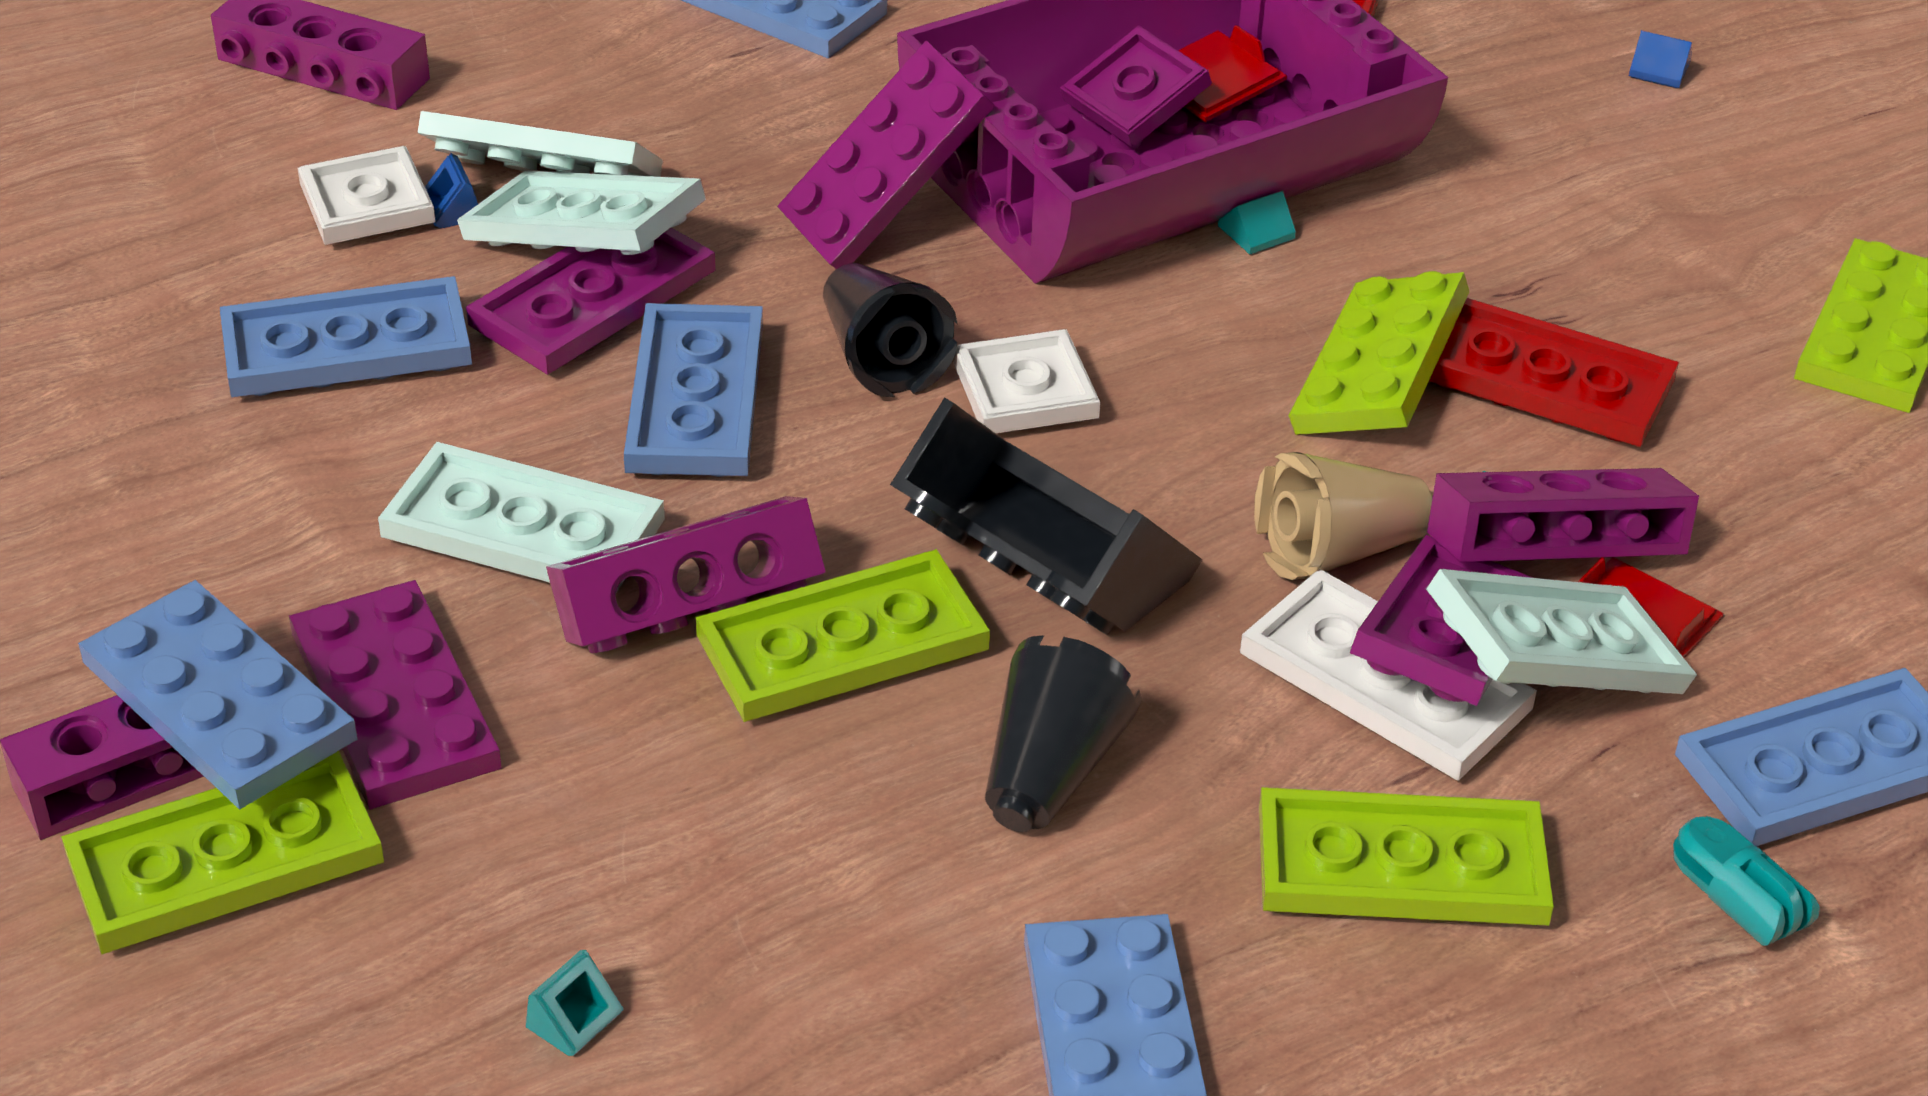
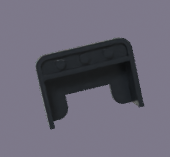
[890,397,1203,636]

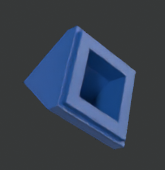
[1629,30,1692,88]
[425,153,478,228]

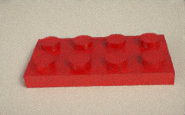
[1429,298,1679,447]

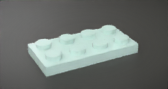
[418,111,663,177]
[457,171,706,255]
[378,442,665,593]
[1426,569,1697,694]

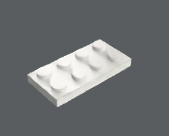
[1240,569,1537,781]

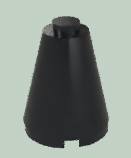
[823,263,958,397]
[985,635,1142,832]

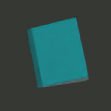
[1218,191,1296,255]
[525,950,624,1056]

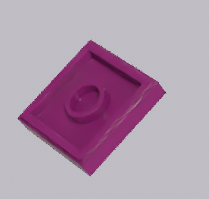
[1060,25,1212,148]

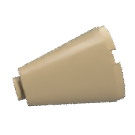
[1254,452,1433,580]

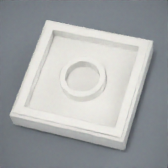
[298,146,435,245]
[953,329,1100,433]

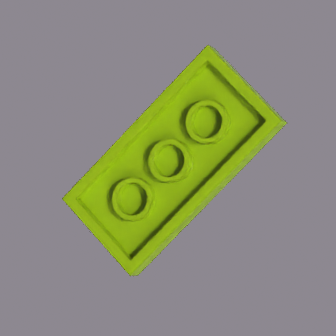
[1794,238,1928,413]
[1288,271,1470,435]
[696,549,990,722]
[61,751,384,955]
[1259,787,1554,926]

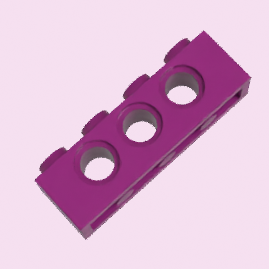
[211,0,430,110]
[1427,468,1699,562]
[546,496,826,653]
[0,695,204,840]

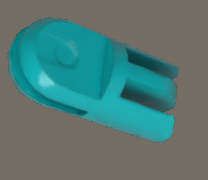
[1673,816,1820,946]

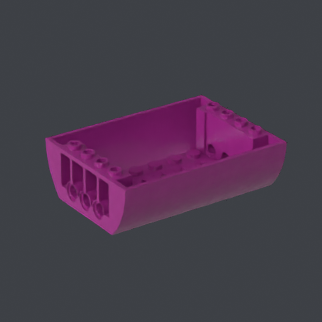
[897,0,1449,284]

